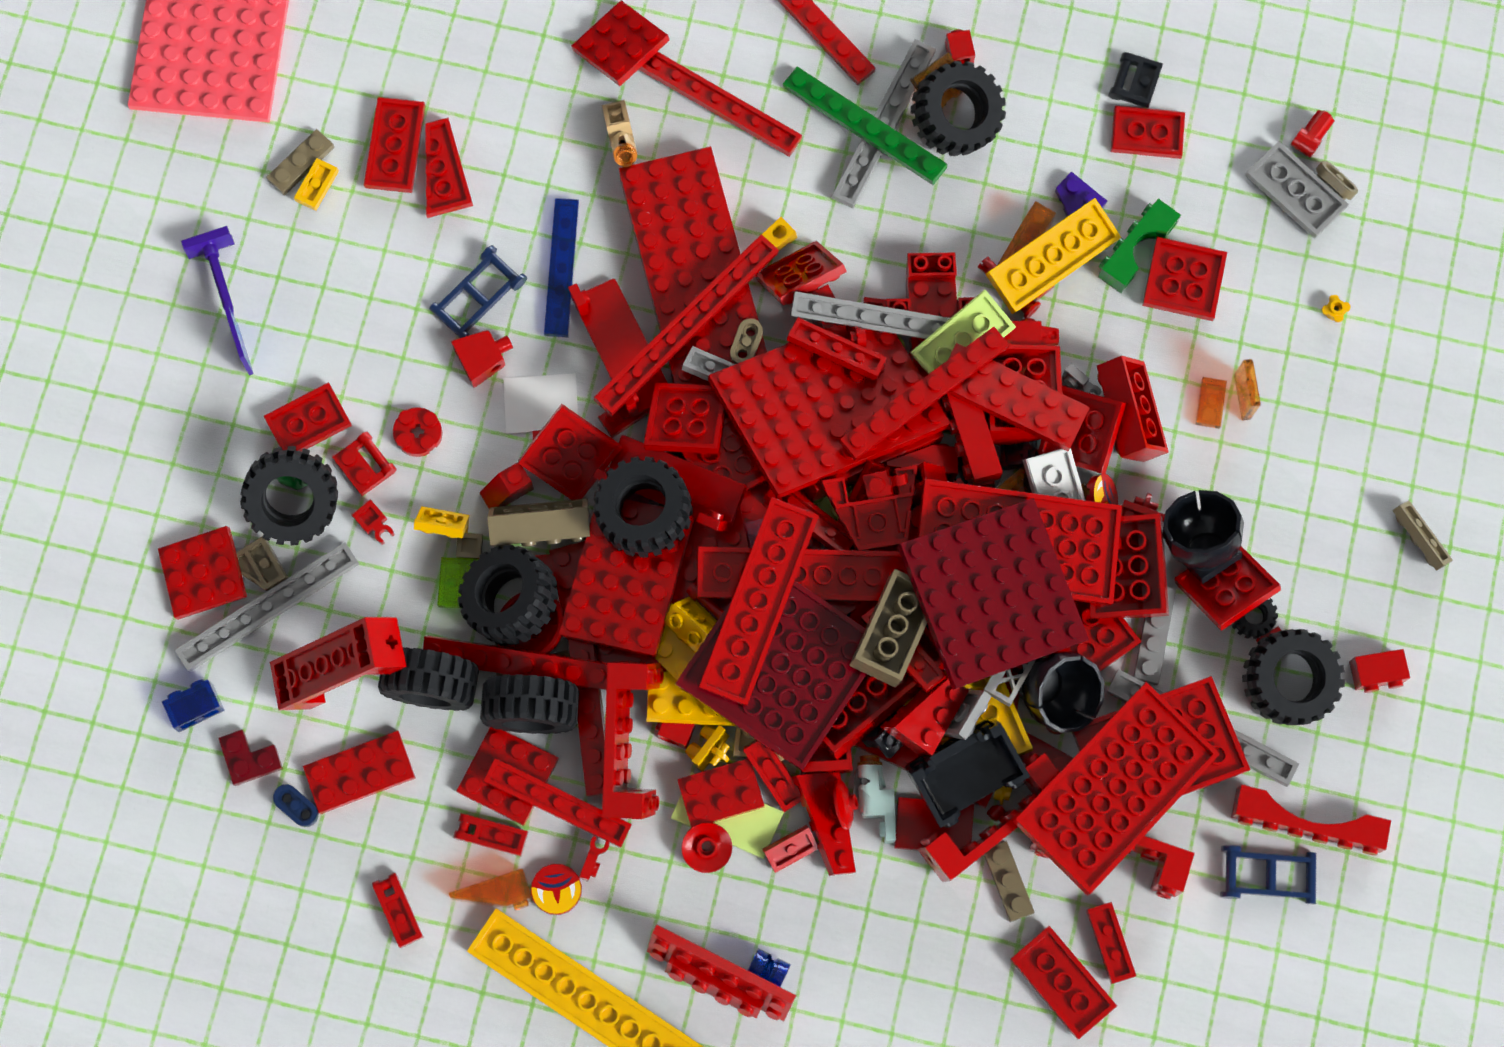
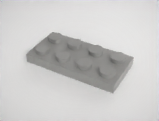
[1245,141,1349,239]

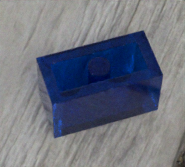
[162,679,225,732]

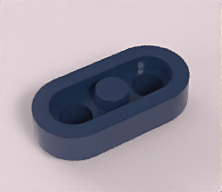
[273,784,319,827]

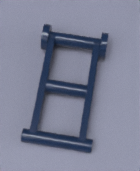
[429,245,527,338]
[1220,845,1316,904]

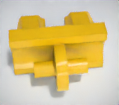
[685,725,730,772]

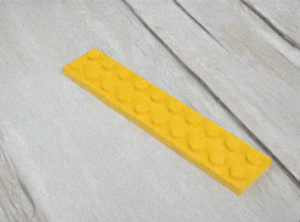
[467,908,703,1047]

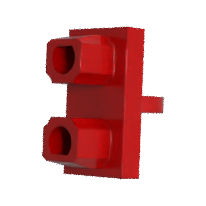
[1121,493,1165,523]

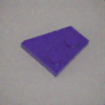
[1055,171,1107,217]

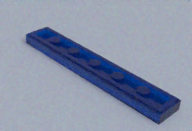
[544,198,579,338]

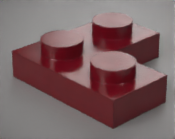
[219,729,283,786]

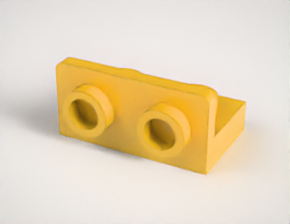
[414,506,470,538]
[665,597,717,653]

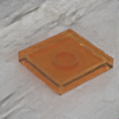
[1234,359,1261,421]

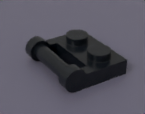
[1108,52,1163,108]

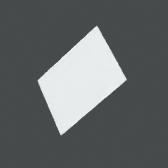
[503,373,578,434]

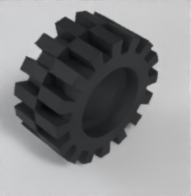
[1232,598,1278,639]

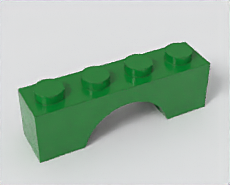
[1098,198,1181,293]

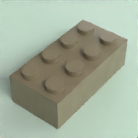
[487,498,590,549]
[849,569,927,688]

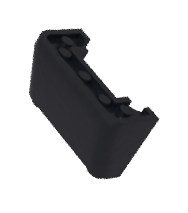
[905,717,1030,828]

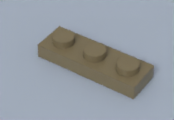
[266,129,335,196]
[1392,501,1453,571]
[984,841,1035,922]

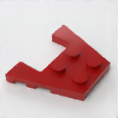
[821,465,917,551]

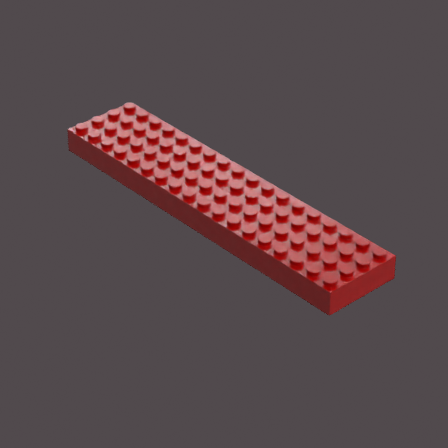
[619,146,821,550]

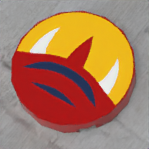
[1086,474,1118,505]
[531,864,582,915]

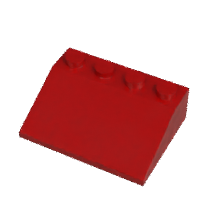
[985,344,1062,445]
[1090,513,1169,619]

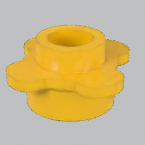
[1322,295,1351,322]
[993,786,1012,805]

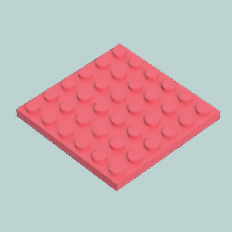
[128,0,289,123]

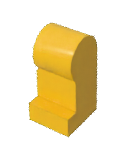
[762,217,797,251]

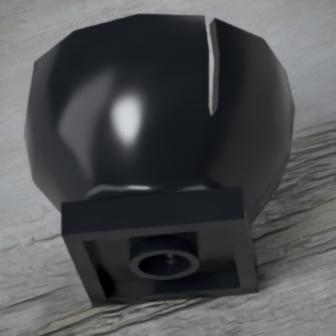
[1162,490,1244,584]
[1009,651,1105,733]

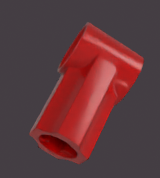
[1290,110,1335,158]

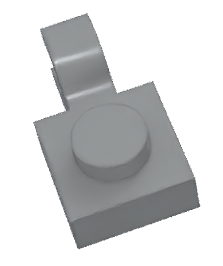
[1062,363,1102,396]

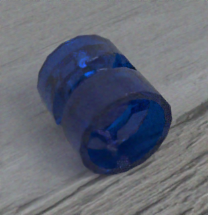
[748,948,791,987]

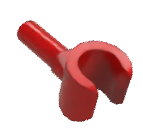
[986,805,1006,822]

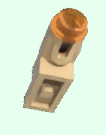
[602,100,637,167]

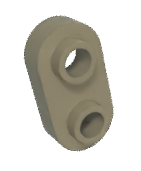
[1316,160,1358,200]
[730,319,763,364]

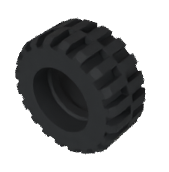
[911,61,1006,156]
[240,446,338,546]
[593,456,693,558]
[458,545,558,645]
[1242,629,1345,725]
[378,647,479,711]
[480,674,579,734]

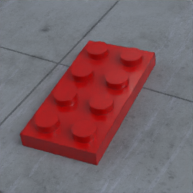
[364,97,426,193]
[303,731,416,814]
[1010,926,1117,1040]

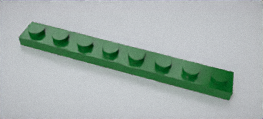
[783,66,947,185]

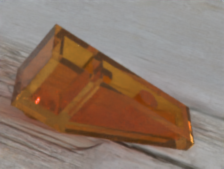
[997,201,1056,265]
[449,869,533,910]

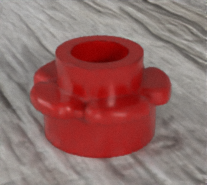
[850,326,866,348]

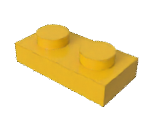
[294,158,339,211]

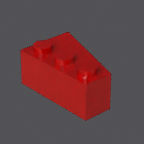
[880,677,969,755]

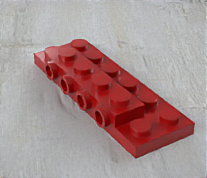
[646,925,796,1021]

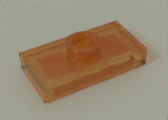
[1195,377,1227,429]

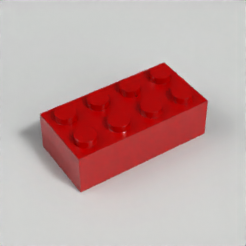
[1096,355,1169,462]

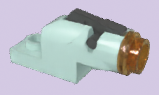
[853,755,896,844]

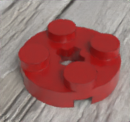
[393,407,443,457]

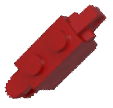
[1004,318,1059,346]

